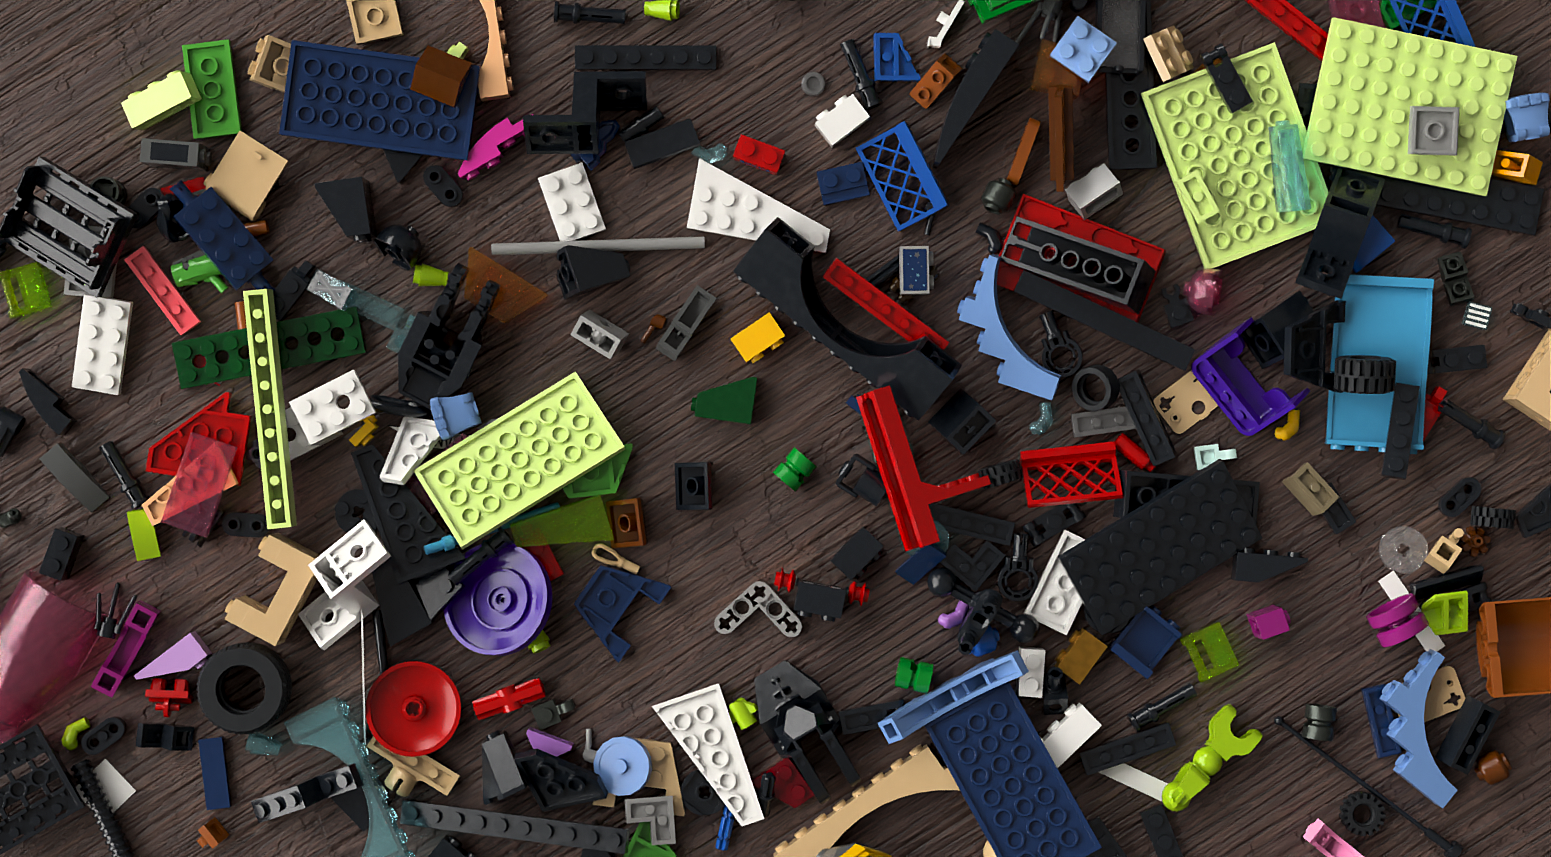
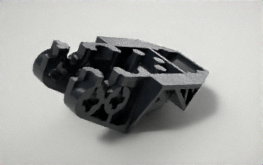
[398,263,501,409]
[754,660,862,805]

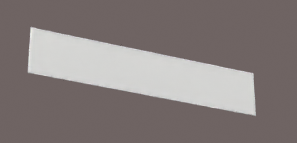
[1378,570,1445,651]
[1099,763,1168,801]

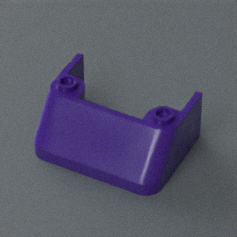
[1191,317,1310,436]

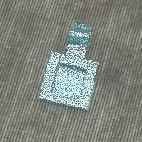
[386,314,416,353]

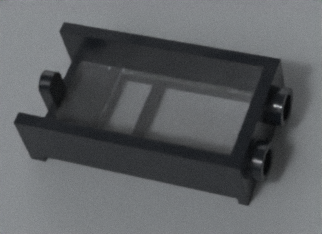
[1095,0,1146,74]

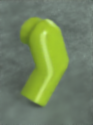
[61,717,91,750]

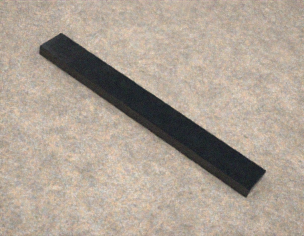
[1013,270,1195,371]

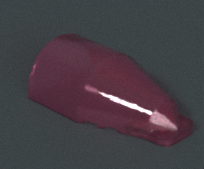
[0,569,108,744]

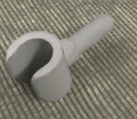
[583,729,597,763]

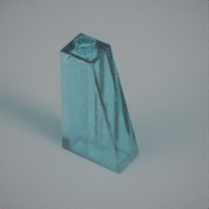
[1268,120,1311,212]

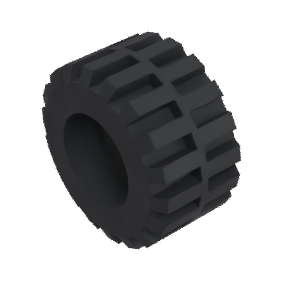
[1334,355,1396,394]

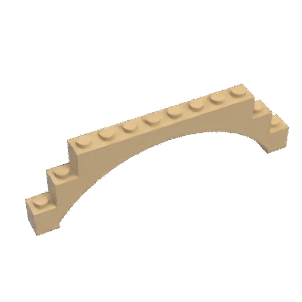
[774,744,960,857]

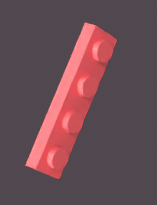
[125,246,201,336]

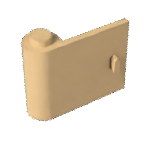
[204,131,289,222]

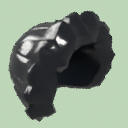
[157,193,190,243]

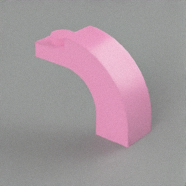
[1303,819,1364,857]

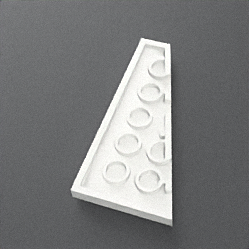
[687,158,830,253]
[652,683,764,826]

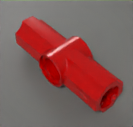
[472,677,546,720]

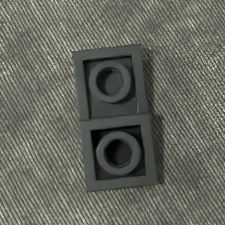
[1437,251,1474,306]

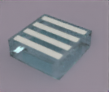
[1462,301,1492,330]

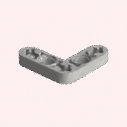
[714,581,802,637]

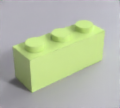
[121,70,202,130]

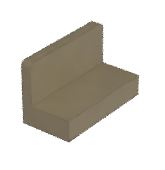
[1282,462,1339,516]

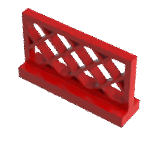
[1020,442,1123,508]

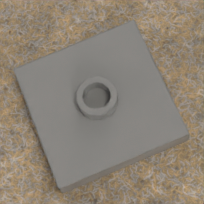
[1408,106,1459,156]

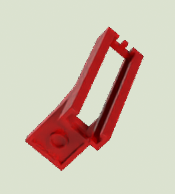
[856,385,991,551]

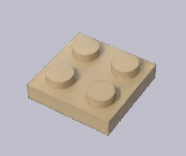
[346,0,404,45]

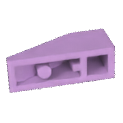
[134,631,212,680]

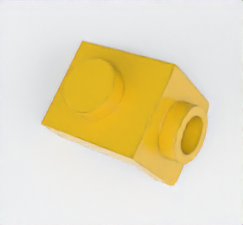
[349,415,379,447]

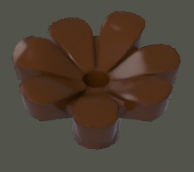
[1460,526,1491,557]

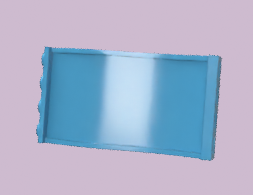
[1325,275,1434,454]

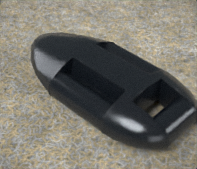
[369,395,432,417]

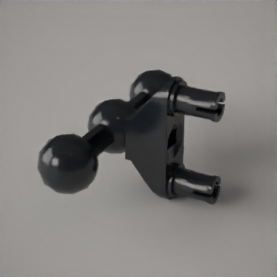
[927,567,1040,655]

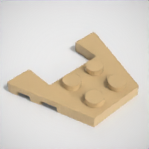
[593,737,685,816]

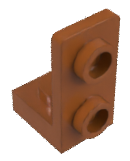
[910,53,962,109]

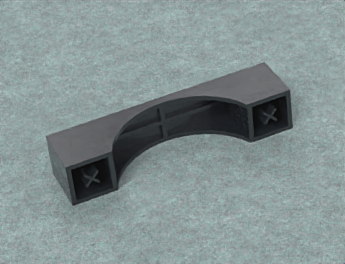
[733,217,962,421]

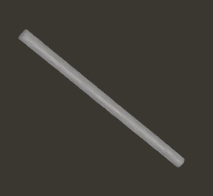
[491,237,705,255]

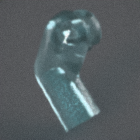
[691,143,727,164]
[1030,402,1053,435]

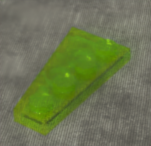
[509,494,614,547]

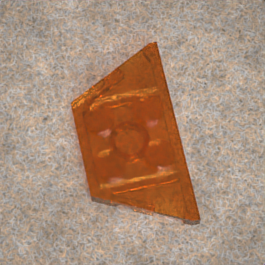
[464,246,548,323]

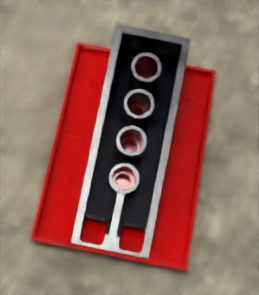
[997,194,1166,323]

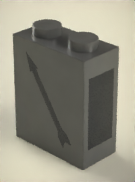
[140,138,212,171]

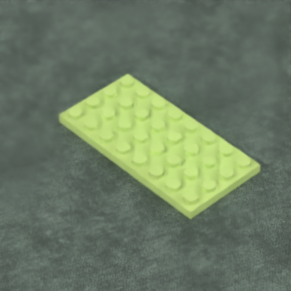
[413,372,625,550]

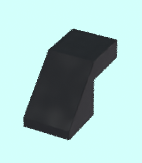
[135,723,194,751]

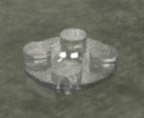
[1379,526,1428,573]

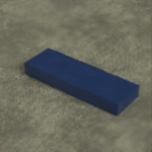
[1361,684,1402,758]
[198,736,232,810]

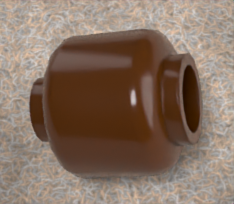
[1474,750,1512,785]

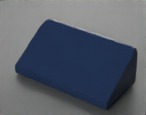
[895,543,947,585]

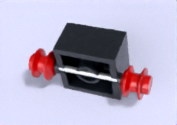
[774,568,870,622]

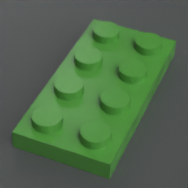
[182,39,242,140]

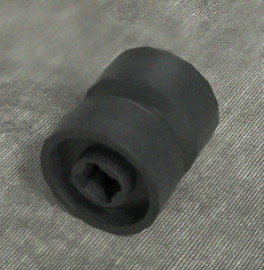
[90,176,127,209]
[1302,703,1337,741]

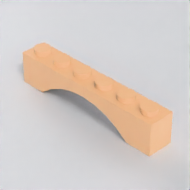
[478,0,514,101]

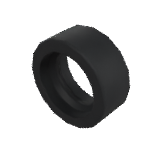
[1072,364,1120,411]

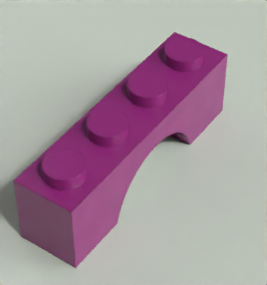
[91,600,161,698]

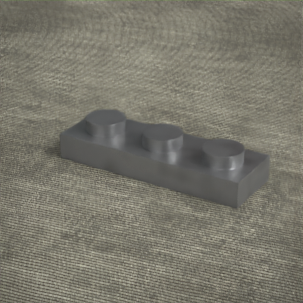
[1071,406,1136,437]

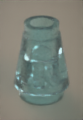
[245,732,281,756]

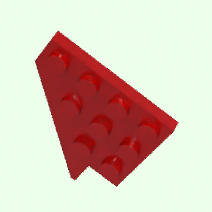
[146,392,252,486]

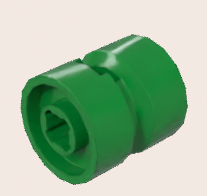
[773,447,817,492]
[894,657,933,694]

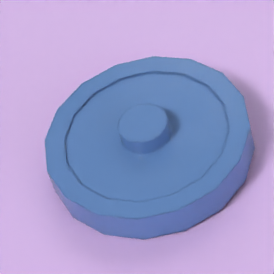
[593,736,652,796]

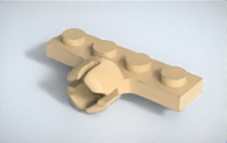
[367,736,460,797]

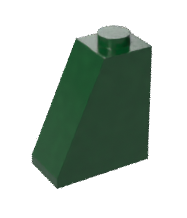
[691,377,757,424]

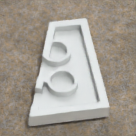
[380,417,441,485]

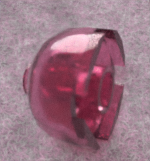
[1183,268,1223,317]

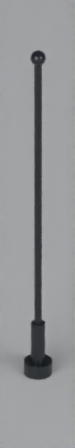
[1274,716,1463,857]

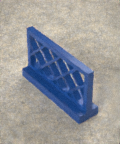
[1389,0,1476,47]
[856,121,950,232]

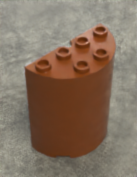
[1476,597,1551,698]

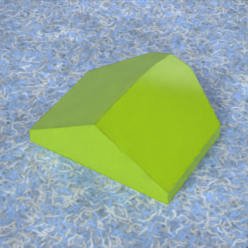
[1421,591,1468,635]

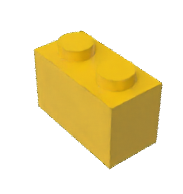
[730,312,785,364]

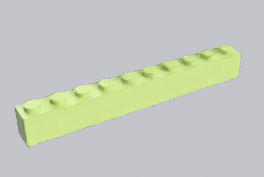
[243,289,297,529]

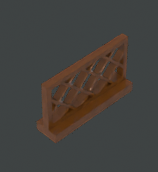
[1048,85,1074,192]

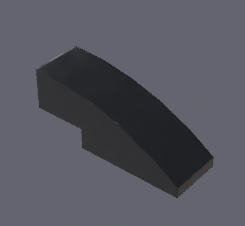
[19,368,77,435]

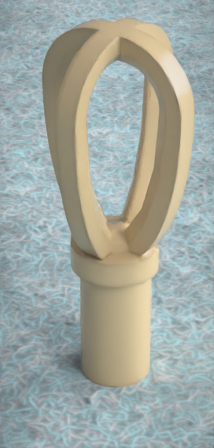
[592,543,640,574]

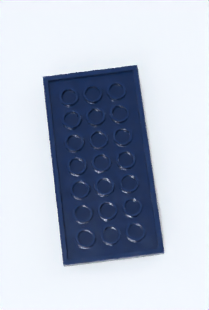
[279,40,481,161]
[924,681,1102,857]

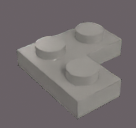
[625,796,676,845]

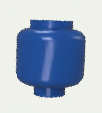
[970,625,1000,657]

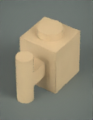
[1424,528,1464,574]

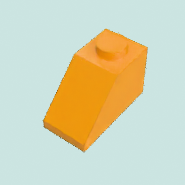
[1491,150,1543,185]

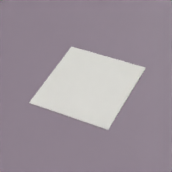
[75,759,136,813]

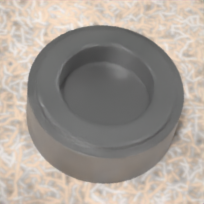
[801,72,825,96]

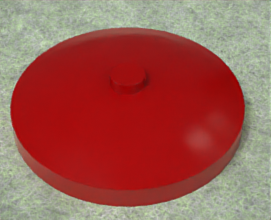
[366,661,461,757]

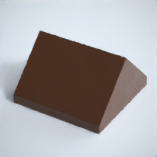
[410,45,472,108]
[606,497,648,548]

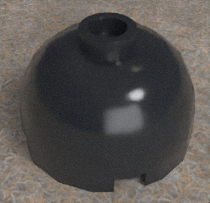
[374,224,422,271]

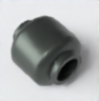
[981,178,1016,215]

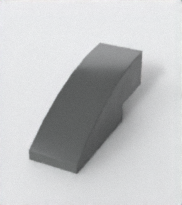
[655,285,716,361]
[39,443,110,512]

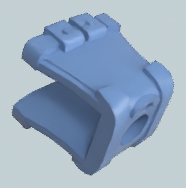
[1504,93,1550,142]
[430,392,482,441]

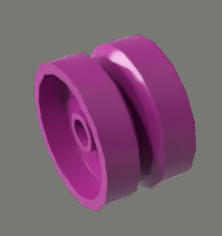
[1366,593,1429,647]

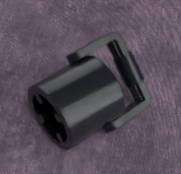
[836,454,886,506]

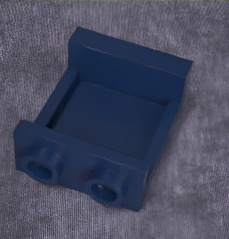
[1108,605,1182,679]

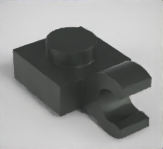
[531,699,575,730]

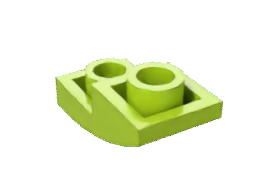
[127,508,161,561]

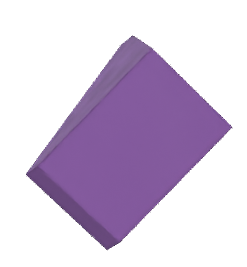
[526,727,574,757]

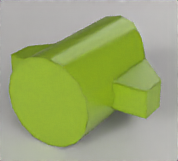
[729,697,758,730]

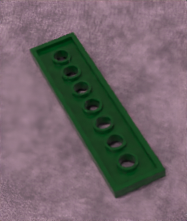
[172,306,367,389]

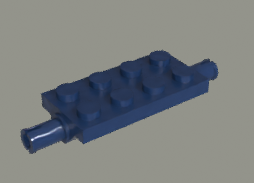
[170,180,275,291]

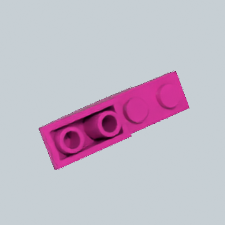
[458,114,533,181]

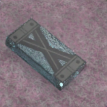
[306,269,356,311]

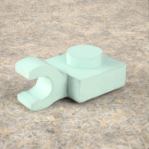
[1194,444,1237,470]

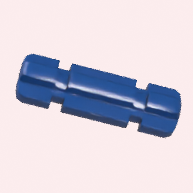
[715,805,734,851]

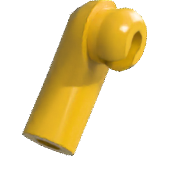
[1275,410,1300,441]

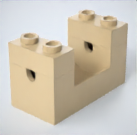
[1503,329,1551,431]
[225,533,320,646]

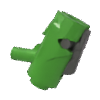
[170,250,229,294]

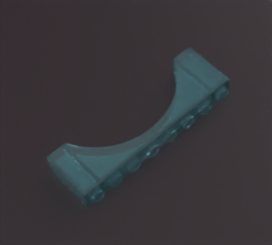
[284,697,415,857]

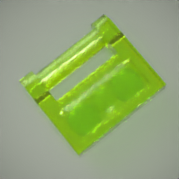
[0,262,52,319]
[1180,622,1239,682]

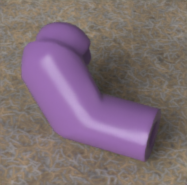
[938,600,969,629]

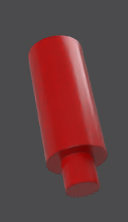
[1114,433,1156,472]

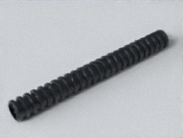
[70,759,135,857]

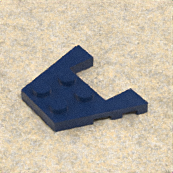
[574,565,672,663]

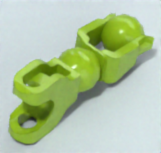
[1161,704,1262,812]

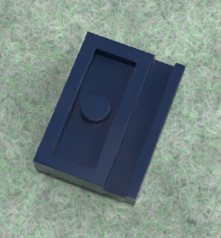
[816,162,870,206]

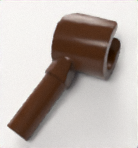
[640,314,666,344]

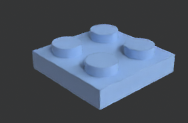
[1050,16,1117,83]

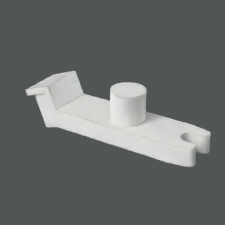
[927,0,965,48]

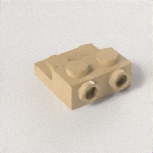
[1143,25,1194,82]
[248,35,291,93]

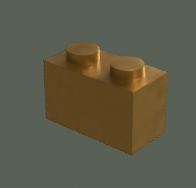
[1054,628,1108,684]

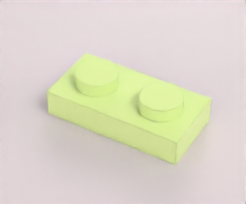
[1175,170,1220,223]

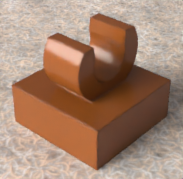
[196,817,229,849]

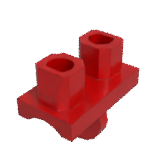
[145,678,193,717]

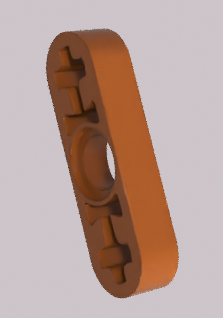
[1006,118,1041,185]

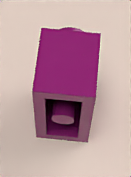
[1246,605,1291,640]

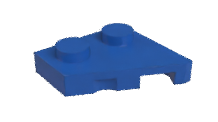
[873,33,921,82]

